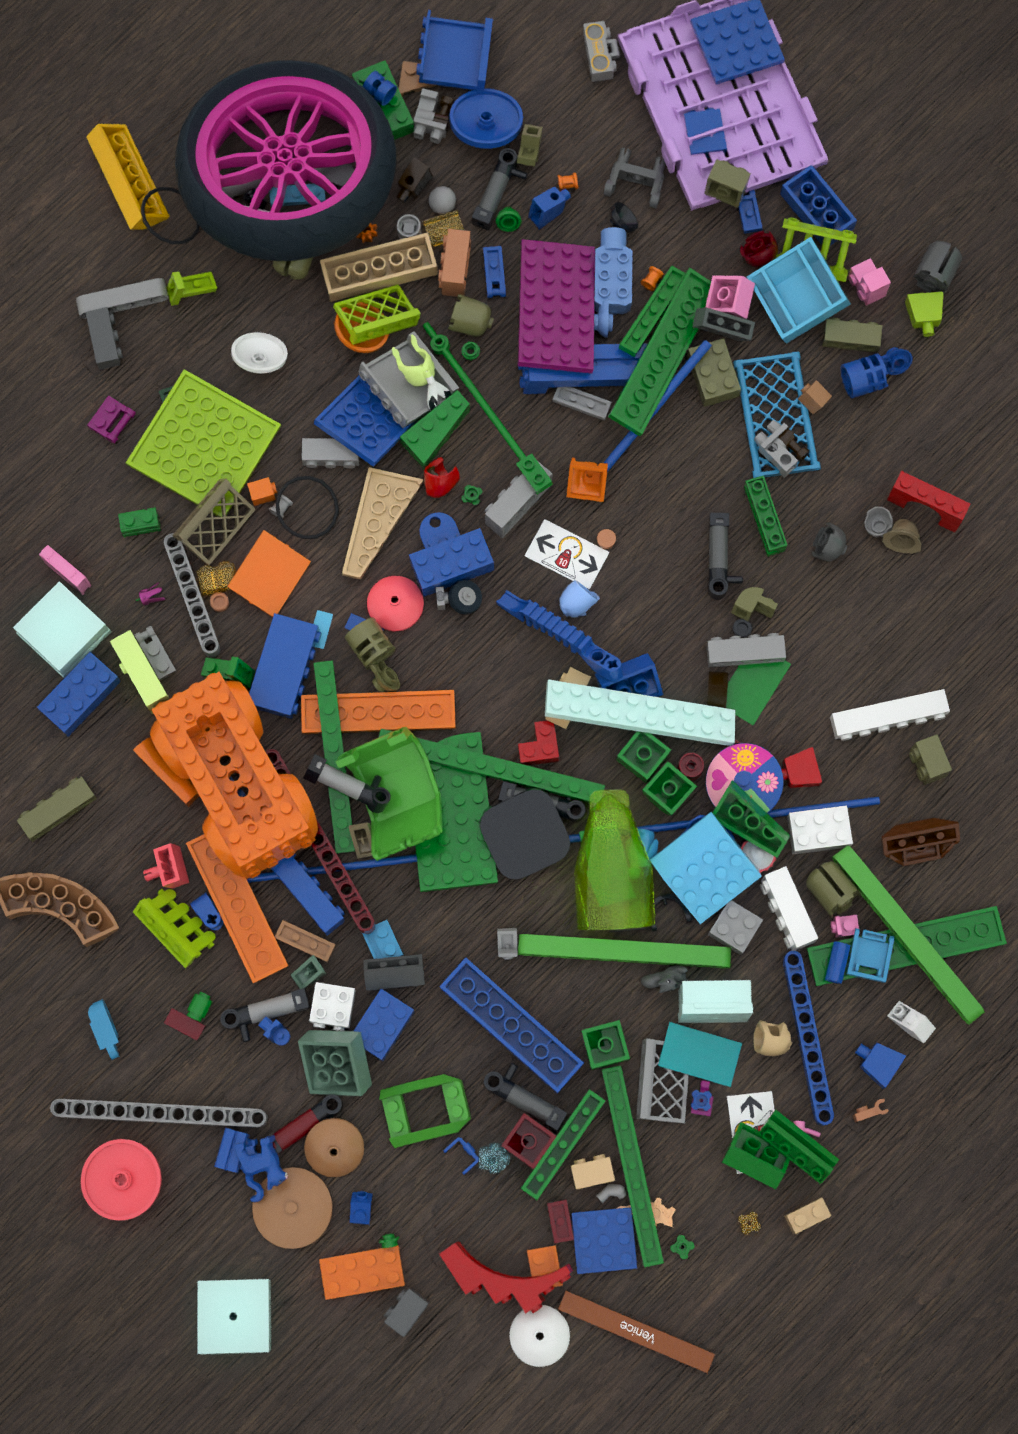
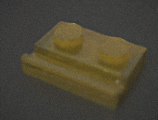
[423,210,464,247]

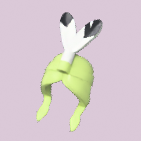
[392,334,451,411]

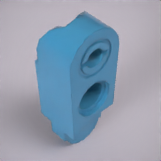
[88,999,119,1060]

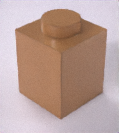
[797,380,832,414]

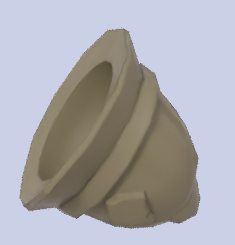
[882,519,921,554]

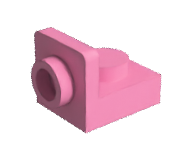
[831,915,860,938]

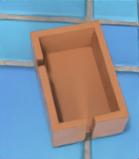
[438,229,471,296]

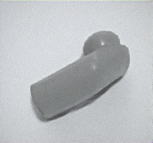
[596,1184,627,1203]

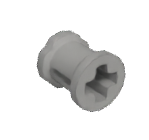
[269,495,293,519]

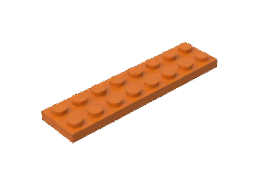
[301,690,456,734]
[186,834,289,983]

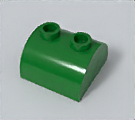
[642,761,697,816]

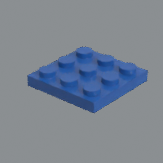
[572,1207,637,1274]

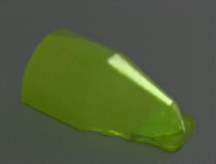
[574,789,655,930]

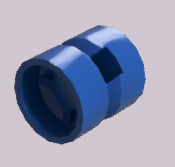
[362,71,397,106]

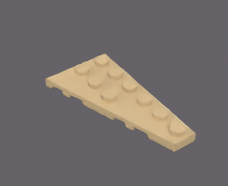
[342,467,424,580]

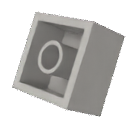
[708,900,763,955]

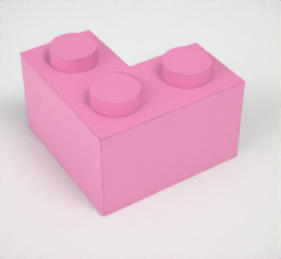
[848,258,891,306]

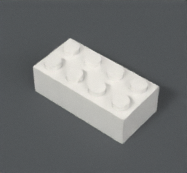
[760,866,818,951]

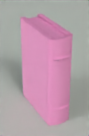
[39,545,92,595]

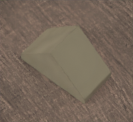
[349,822,372,859]

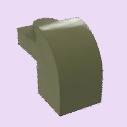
[517,124,543,166]
[731,587,778,621]

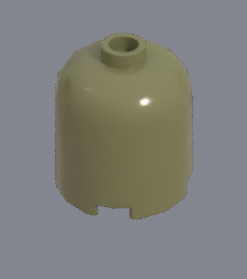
[448,294,494,337]

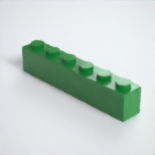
[521,1089,605,1200]

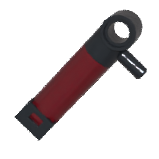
[269,1094,343,1155]

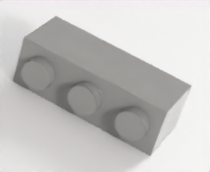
[302,438,360,468]

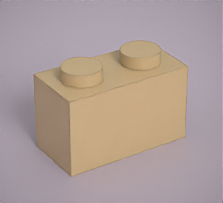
[570,1154,615,1190]
[784,1198,831,1234]

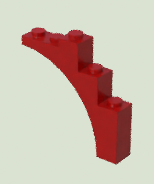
[439,1241,573,1313]

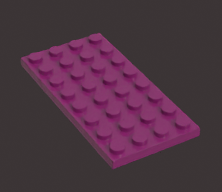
[518,239,595,373]

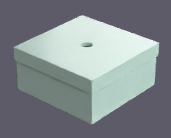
[13,581,112,678]
[678,980,753,1023]
[198,1279,271,1354]

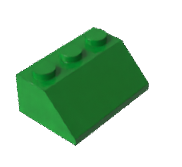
[722,1122,790,1189]

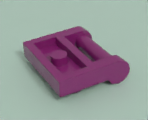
[87,395,136,444]

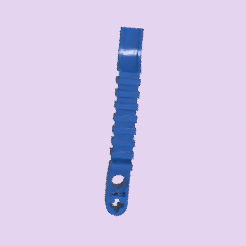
[496,590,623,682]

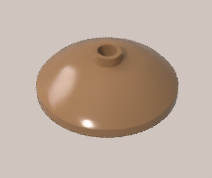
[304,1118,364,1177]

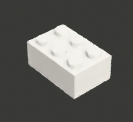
[787,806,853,854]

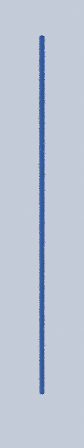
[247,797,880,883]

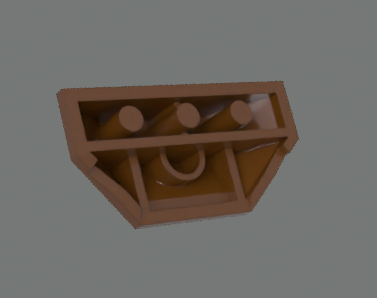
[882,818,960,866]

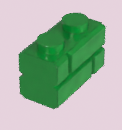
[118,507,161,537]

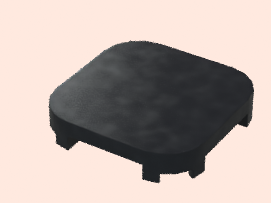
[479,788,570,880]

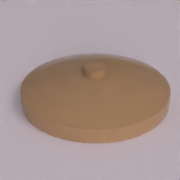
[252,1167,333,1249]

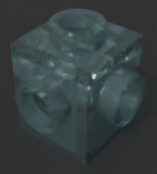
[479,1143,510,1173]

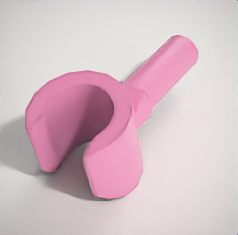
[794,1121,821,1137]

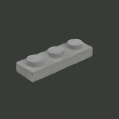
[553,387,612,421]

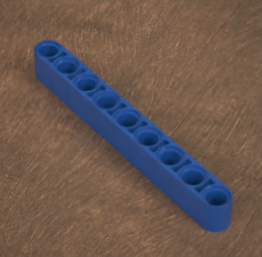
[783,951,834,1126]

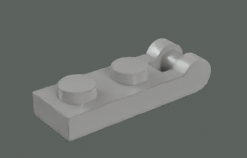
[134,626,177,681]

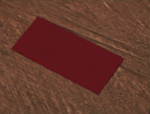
[164,1008,205,1041]

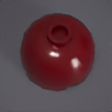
[740,231,778,268]

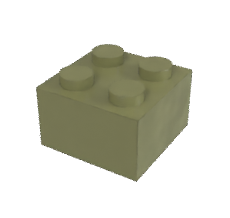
[704,159,751,208]
[909,735,952,785]

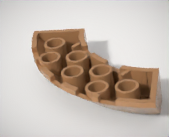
[0,872,120,947]

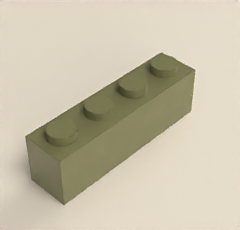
[17,777,97,842]

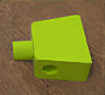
[905,291,943,337]

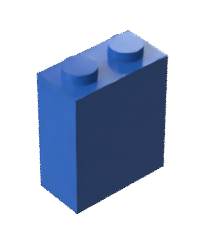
[684,108,727,158]

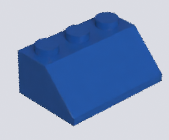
[595,653,664,697]

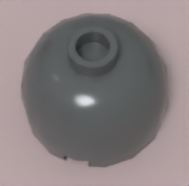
[812,522,847,561]

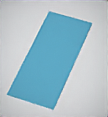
[314,610,333,649]

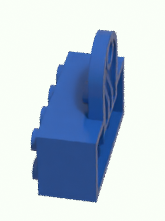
[409,512,494,597]

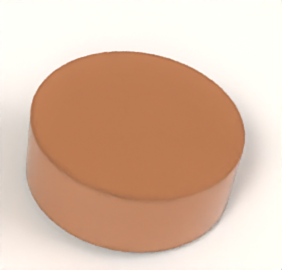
[597,529,616,549]
[210,592,229,612]

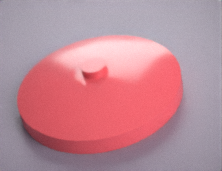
[81,1139,162,1220]

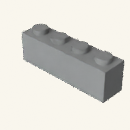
[706,633,786,667]

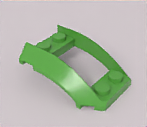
[379,1074,471,1148]

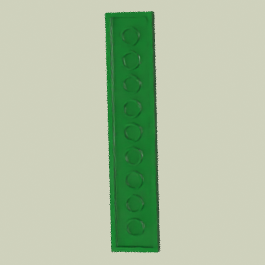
[608,268,711,437]
[807,906,1007,987]

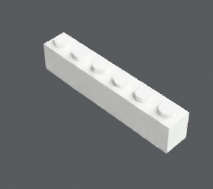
[830,689,950,741]

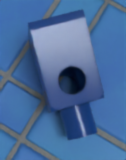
[528,187,571,230]
[855,1043,906,1089]

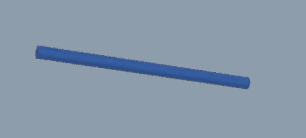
[603,340,712,472]

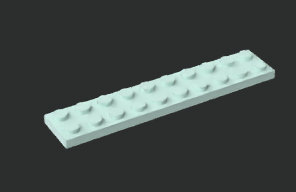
[545,680,735,746]

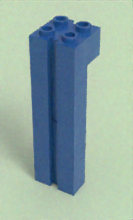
[518,344,647,394]

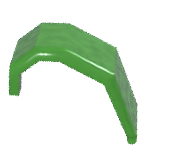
[336,727,443,861]

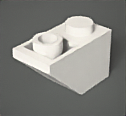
[887,1001,936,1043]

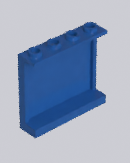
[416,10,493,91]

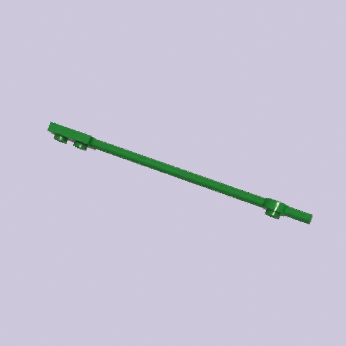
[423,322,553,495]

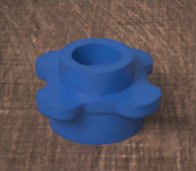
[691,1090,712,1111]

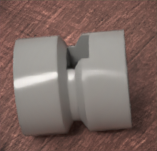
[397,214,421,240]

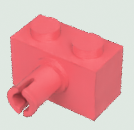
[143,843,189,889]

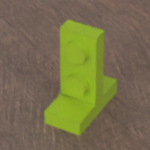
[167,271,217,306]

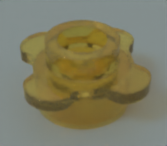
[738,1212,761,1235]

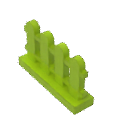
[133,889,216,968]

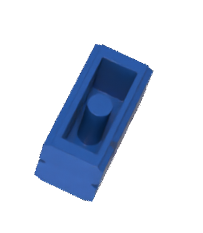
[214,1128,252,1173]

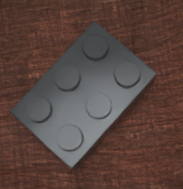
[384,1288,430,1337]

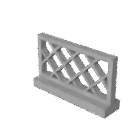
[636,1039,689,1123]

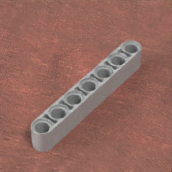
[164,533,221,658]

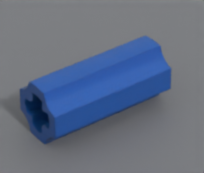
[825,941,851,984]

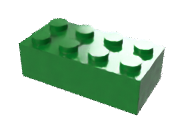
[352,60,414,140]

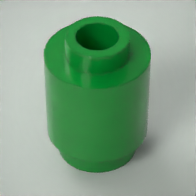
[186,991,213,1022]

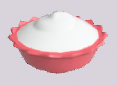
[741,840,776,873]

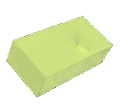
[110,630,170,714]

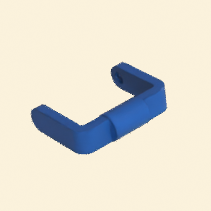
[443,1137,479,1175]

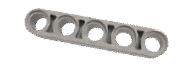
[76,278,168,319]

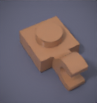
[852,1099,888,1122]

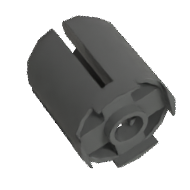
[913,241,962,294]

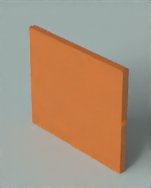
[227,530,311,617]

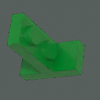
[201,657,255,689]

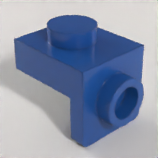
[350,1191,372,1224]

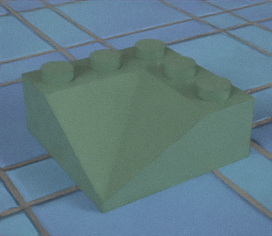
[298,1030,372,1096]

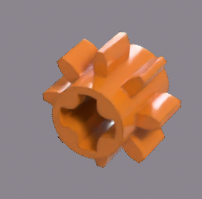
[356,223,378,243]

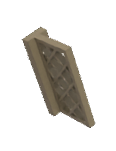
[172,479,256,566]

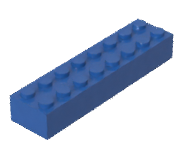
[440,958,584,1094]

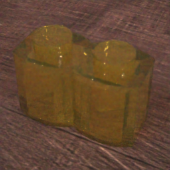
[196,561,236,596]

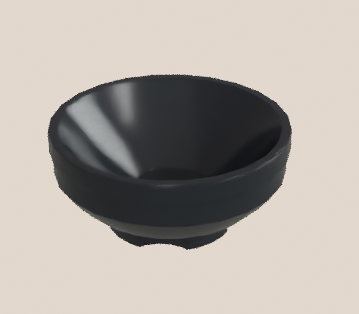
[610,202,638,233]

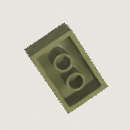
[687,338,741,407]

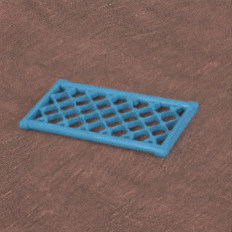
[733,352,821,478]

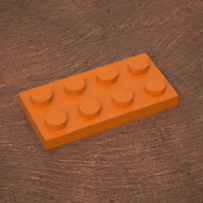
[319,1245,405,1300]

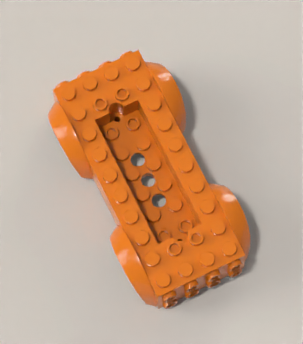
[150,672,318,879]

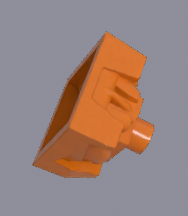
[566,458,608,502]

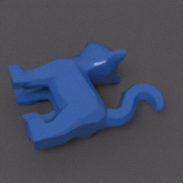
[234,1135,288,1203]

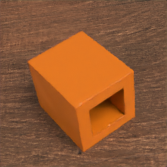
[247,477,277,506]

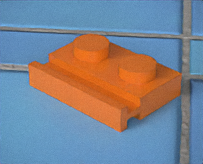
[527,1245,563,1287]

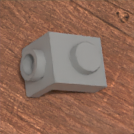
[497,928,518,959]

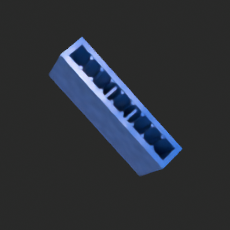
[249,613,322,719]

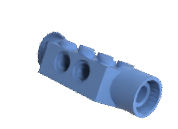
[594,227,632,338]

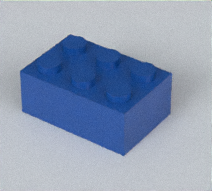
[354,989,415,1061]

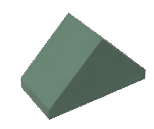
[291,955,326,989]

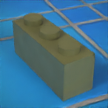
[822,318,882,353]

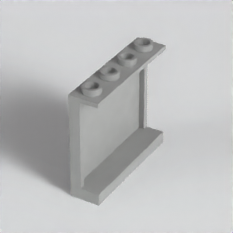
[358,332,459,428]

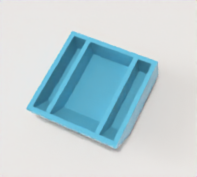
[747,237,851,344]
[650,812,762,924]

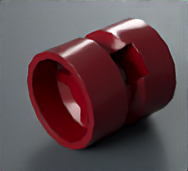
[678,753,704,782]

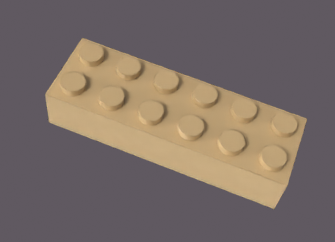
[320,233,438,302]

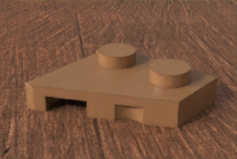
[399,61,437,96]

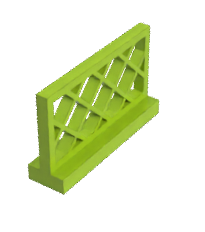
[333,284,421,345]

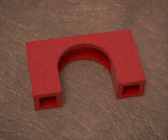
[887,471,970,533]

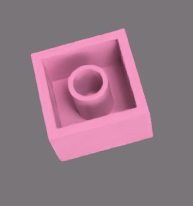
[706,276,755,319]

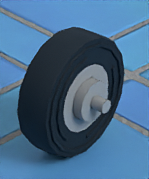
[448,580,482,615]

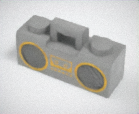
[583,21,620,82]

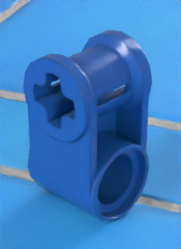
[190,892,224,931]

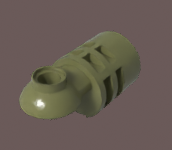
[344,617,400,692]

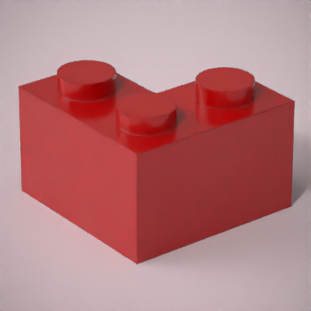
[518,720,559,766]

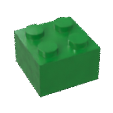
[616,731,671,784]

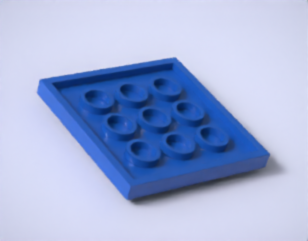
[690,0,785,85]
[314,375,418,467]

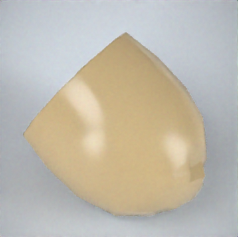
[754,1020,792,1056]

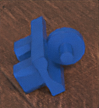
[258,1017,290,1046]

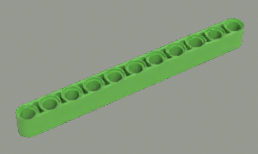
[832,845,985,1025]
[518,934,731,968]

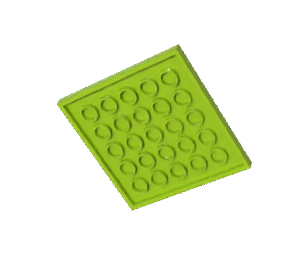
[126,369,281,517]

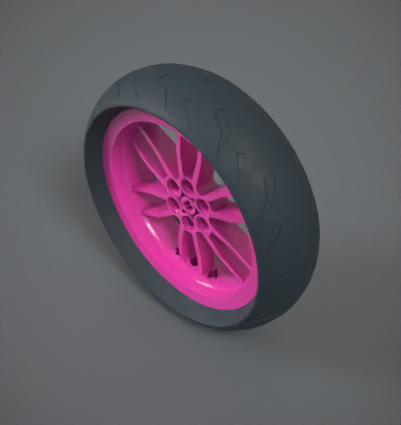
[175,60,396,261]

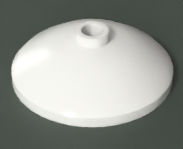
[231,332,287,374]
[510,1305,570,1367]

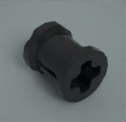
[243,188,267,210]

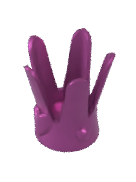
[136,582,166,606]

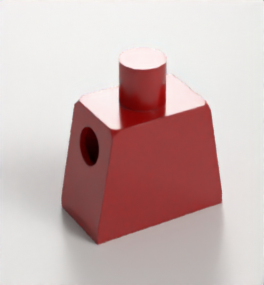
[781,747,822,788]

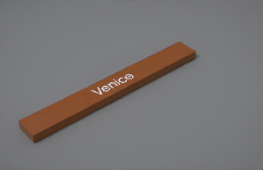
[558,1290,715,1373]

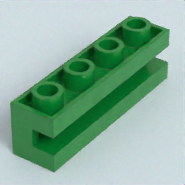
[744,475,787,557]
[757,1110,839,1184]

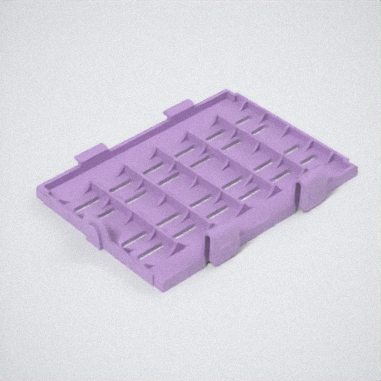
[617,0,828,210]

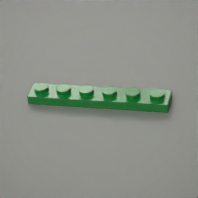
[619,266,685,357]

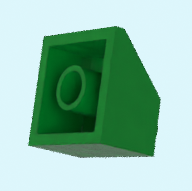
[581,1020,630,1070]

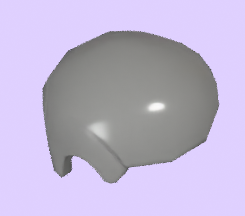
[429,186,456,215]
[864,507,893,537]

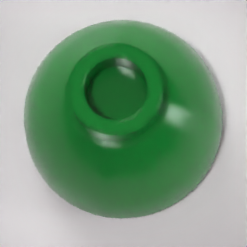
[496,207,521,232]

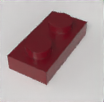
[547,1200,574,1244]

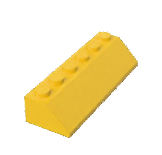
[86,124,170,230]

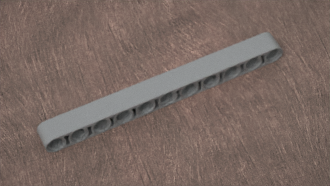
[50,1099,268,1128]

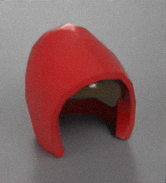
[424,457,460,498]

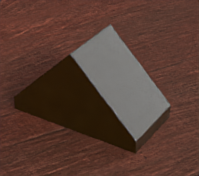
[707,671,728,708]

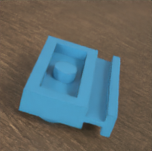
[362,920,404,959]

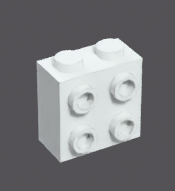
[309,982,356,1031]

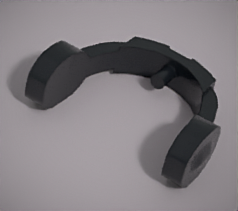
[649,894,692,932]

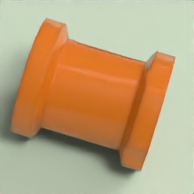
[558,172,578,191]
[640,266,664,291]

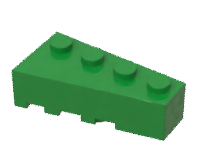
[400,390,470,470]
[713,780,790,858]

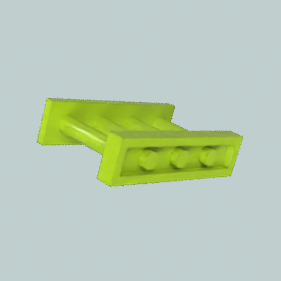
[775,218,857,282]

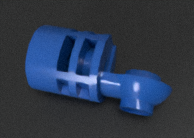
[841,347,913,399]

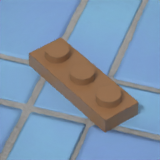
[275,920,336,963]

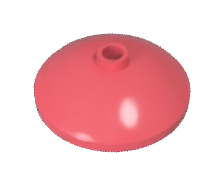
[367,576,424,632]

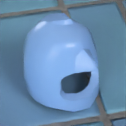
[559,580,600,618]

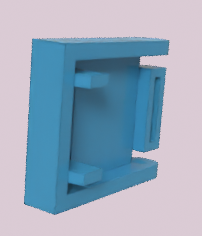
[846,928,894,983]

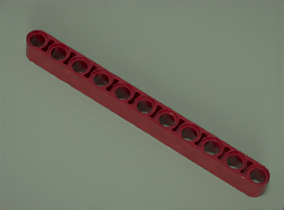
[266,749,375,934]

